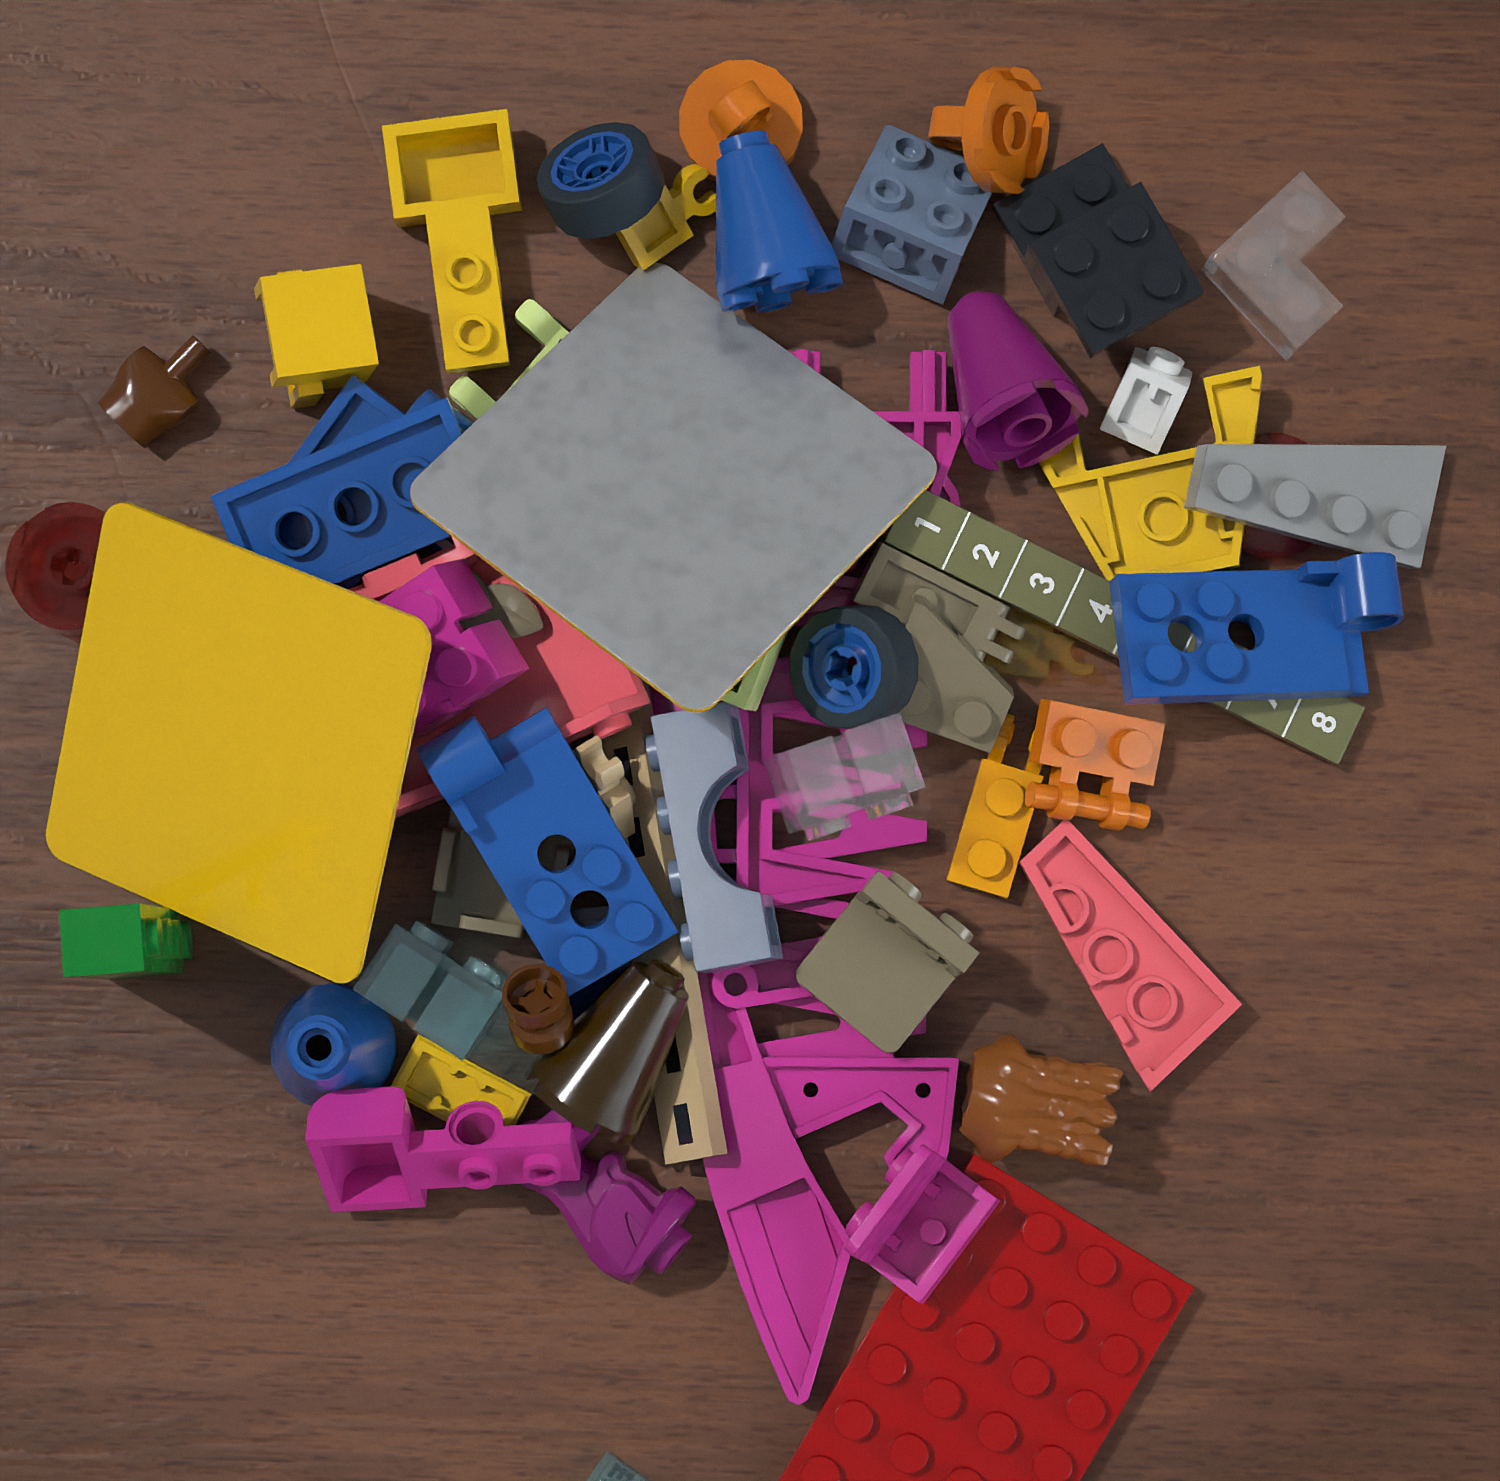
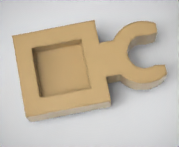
[574,735,636,839]

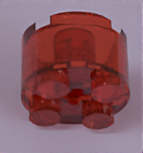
[5,502,105,637]

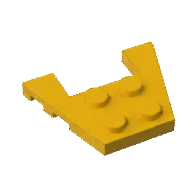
[1039,366,1263,581]

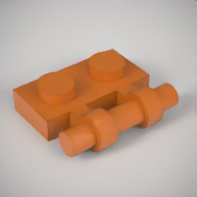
[1025,699,1165,831]

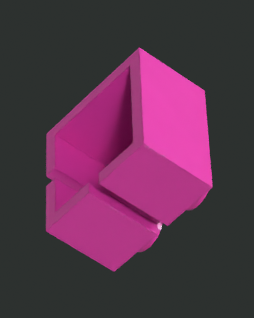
[379,558,529,739]

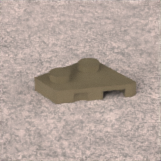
[893,594,1014,753]

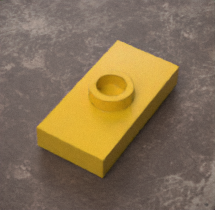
[391,1034,533,1126]

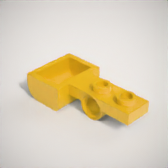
[382,109,522,374]

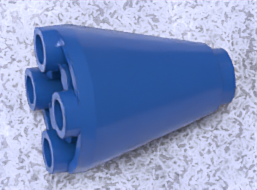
[716,131,843,313]
[269,983,397,1106]

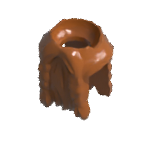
[959,1033,1123,1166]

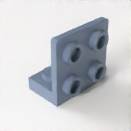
[831,125,992,305]

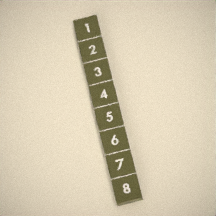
[882,490,1365,765]

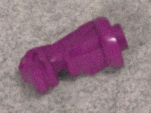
[521,1109,695,1285]

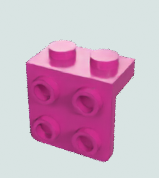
[844,1144,1000,1305]

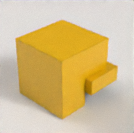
[254,264,379,409]

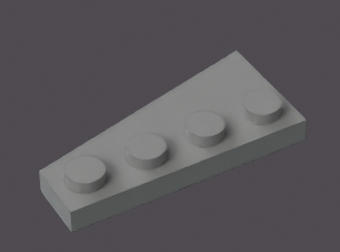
[1184,444,1446,569]

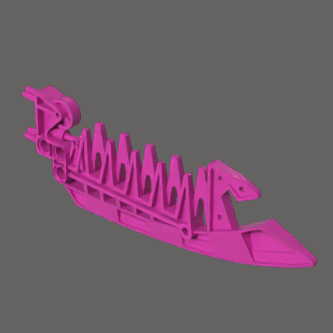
[649,349,961,1405]

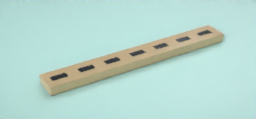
[594,678,728,1165]

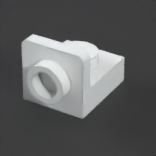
[1100,347,1192,455]

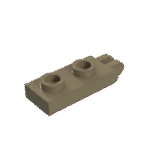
[850,541,1027,664]

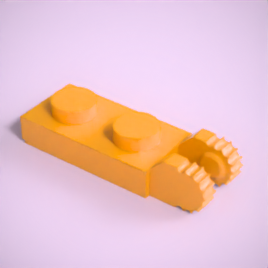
[946,713,1043,899]

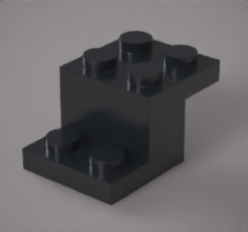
[992,143,1204,359]

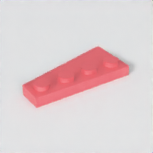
[1018,820,1242,1092]

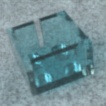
[353,920,507,1061]

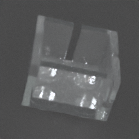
[764,712,925,841]

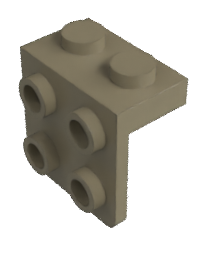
[795,871,980,1053]

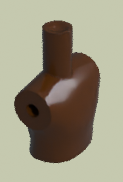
[97,335,211,449]

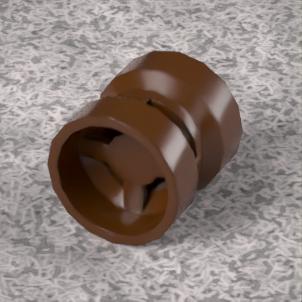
[502,964,575,1054]

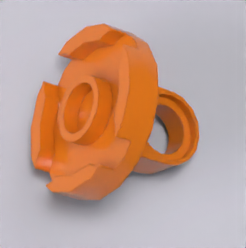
[679,60,803,181]
[927,66,1049,194]

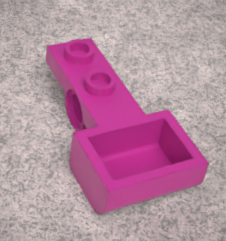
[305,1087,581,1212]

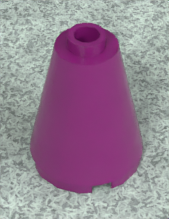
[947,291,1088,470]

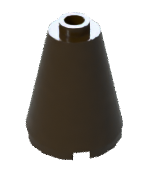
[525,958,689,1144]

